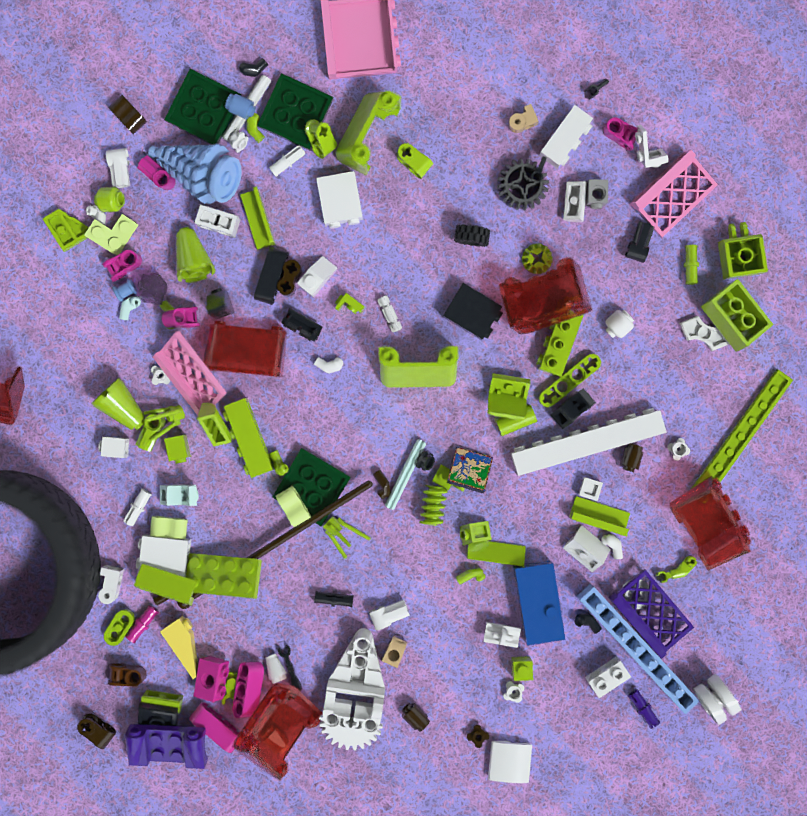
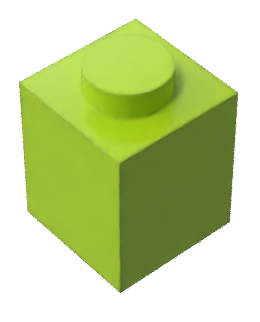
[164,435,191,464]
[511,656,533,681]

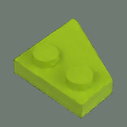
[43,209,89,252]

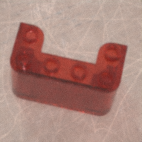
[499,257,592,334]

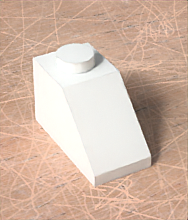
[297,256,338,298]

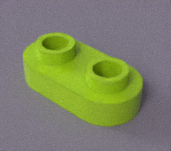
[104,609,135,646]

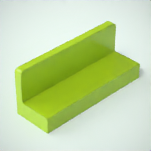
[240,186,276,250]
[569,496,630,537]
[133,564,197,606]

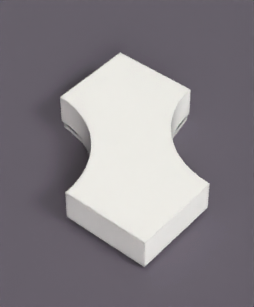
[679,316,729,351]

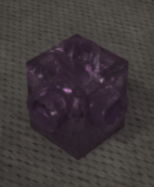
[137,273,167,305]

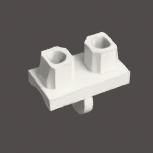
[483,622,521,648]

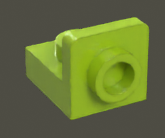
[335,293,366,314]
[460,521,492,545]

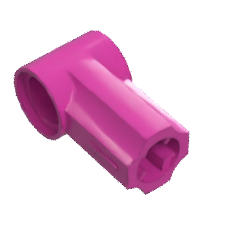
[137,155,176,190]

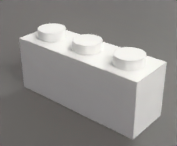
[539,105,593,169]

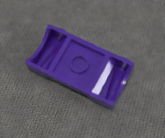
[125,724,208,769]

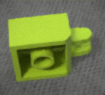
[718,222,768,280]

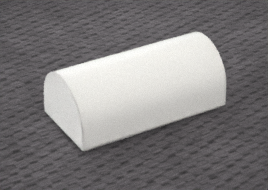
[563,181,587,222]

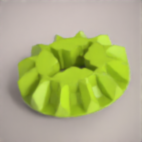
[522,243,553,274]

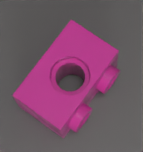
[193,656,229,702]

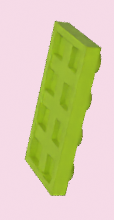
[185,553,262,599]

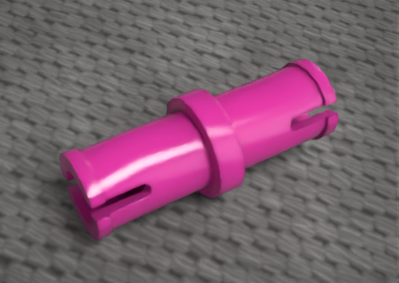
[125,605,159,643]

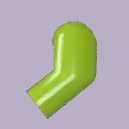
[269,450,288,476]
[456,568,486,585]

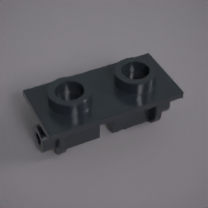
[281,308,323,342]

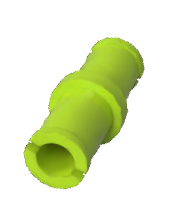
[684,245,699,285]

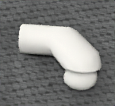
[86,205,106,225]

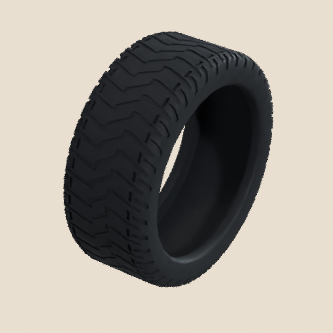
[0,470,101,677]

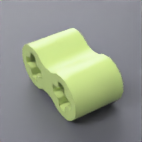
[276,486,311,527]
[150,516,188,539]

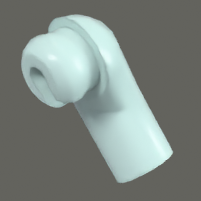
[119,296,141,320]

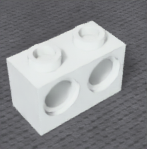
[195,205,240,238]
[585,656,631,698]

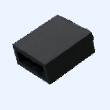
[443,283,503,341]

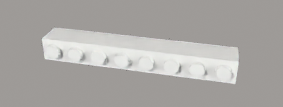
[510,408,667,476]

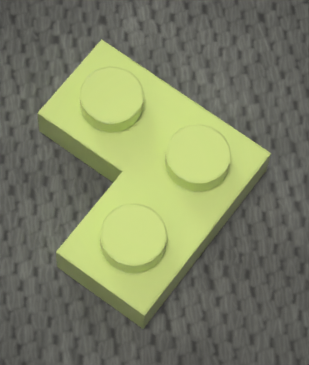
[84,214,138,256]

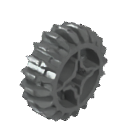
[497,158,549,211]

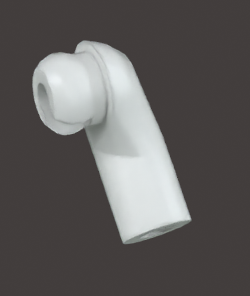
[314,357,343,373]
[602,534,623,559]

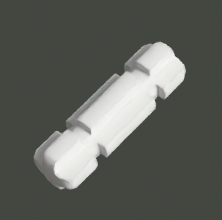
[378,296,402,332]

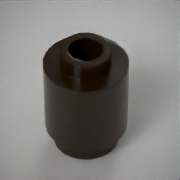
[620,443,644,472]
[402,703,430,732]

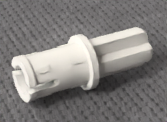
[269,145,305,177]
[124,488,152,526]

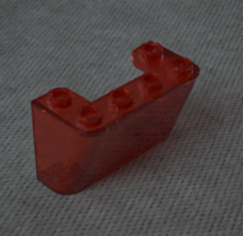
[670,476,752,571]

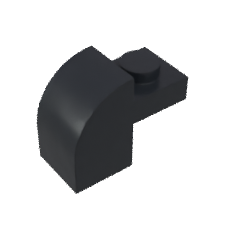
[550,388,596,429]

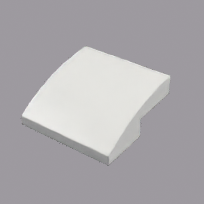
[488,741,532,783]

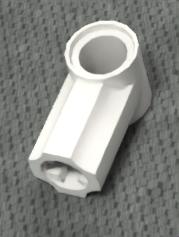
[106,148,130,188]
[369,599,410,630]

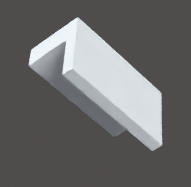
[563,525,611,572]

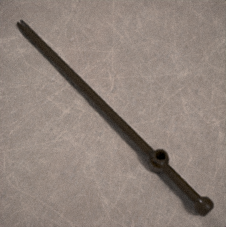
[177,480,373,609]

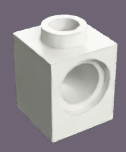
[98,437,130,458]

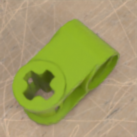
[305,119,337,159]
[397,143,433,179]

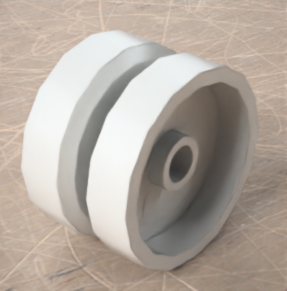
[693,674,741,725]

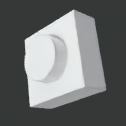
[578,477,603,501]

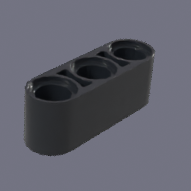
[254,246,289,305]

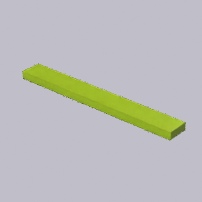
[688,369,793,504]

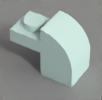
[160,484,199,506]

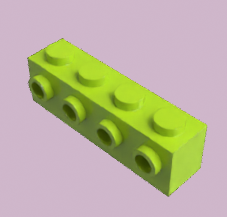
[536,296,588,377]

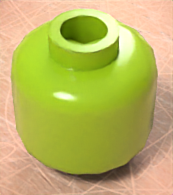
[94,187,125,212]

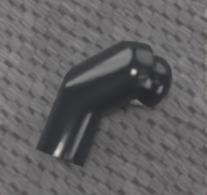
[239,58,268,77]
[574,613,602,634]

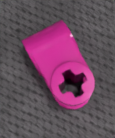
[603,117,637,151]
[102,250,142,282]
[162,307,200,328]

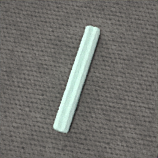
[385,439,426,510]

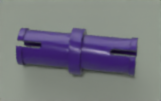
[628,689,660,729]

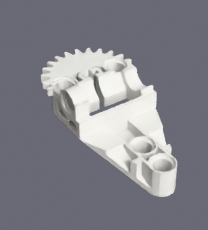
[319,628,385,750]

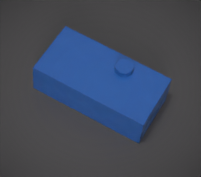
[513,560,566,646]

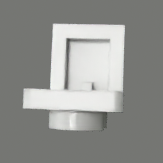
[635,125,668,168]

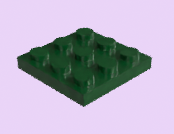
[164,69,242,145]
[257,73,334,151]
[272,448,351,527]

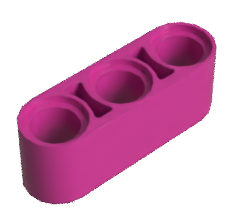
[232,661,264,718]
[189,702,244,753]

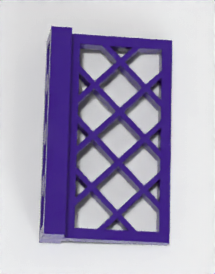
[608,569,695,659]

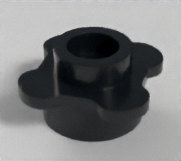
[416,451,435,471]

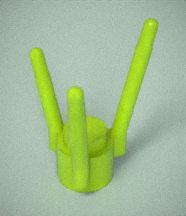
[143,405,185,441]
[323,516,371,559]

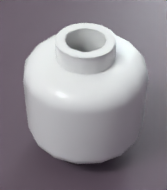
[605,310,635,338]

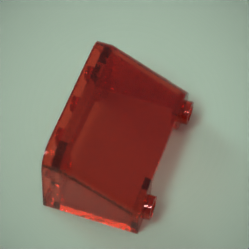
[203,321,287,378]
[233,683,323,781]

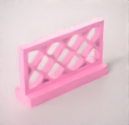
[629,150,718,237]
[153,331,227,416]

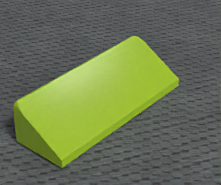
[466,541,526,567]

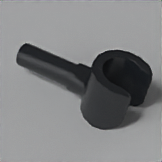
[584,79,609,100]
[531,156,547,183]

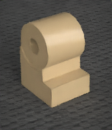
[509,104,539,133]
[381,636,407,668]

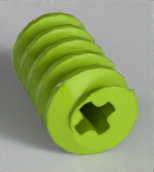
[419,485,448,526]

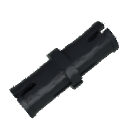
[314,591,354,608]

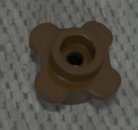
[467,725,490,748]

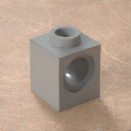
[586,179,608,209]

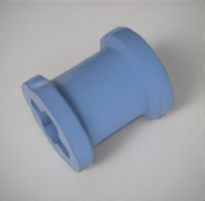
[112,278,138,302]

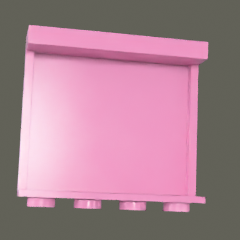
[321,0,401,80]

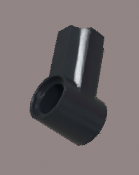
[625,222,654,263]

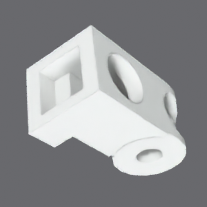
[98,565,124,604]

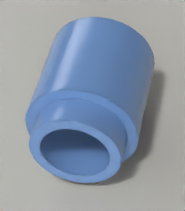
[225,94,256,120]

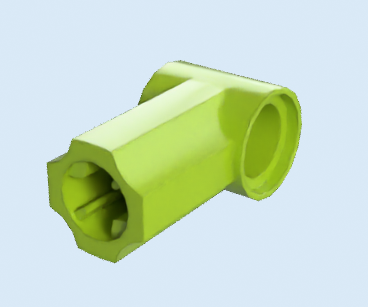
[135,413,166,452]

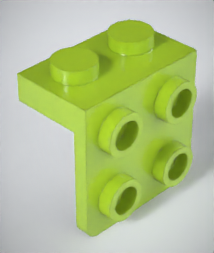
[487,373,530,420]

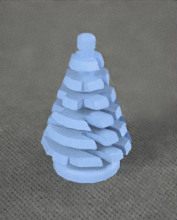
[148,144,242,205]

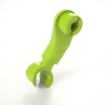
[656,556,697,583]

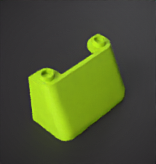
[336,91,401,176]
[379,346,458,388]

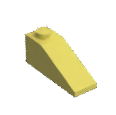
[160,615,198,679]

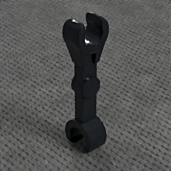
[278,644,302,693]

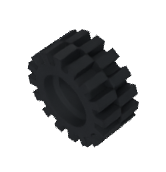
[454,224,490,247]

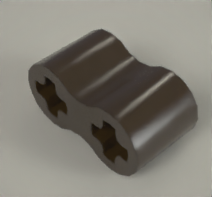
[108,95,147,135]
[277,259,302,297]

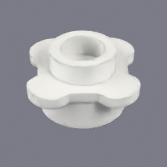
[230,132,249,153]
[151,366,170,385]
[667,438,690,461]
[503,681,524,703]

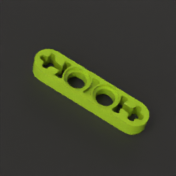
[539,354,601,407]

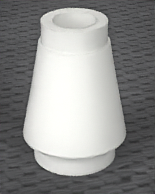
[265,654,287,684]

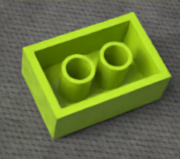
[700,279,774,352]

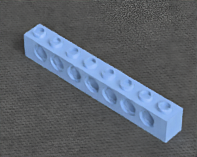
[576,584,700,714]

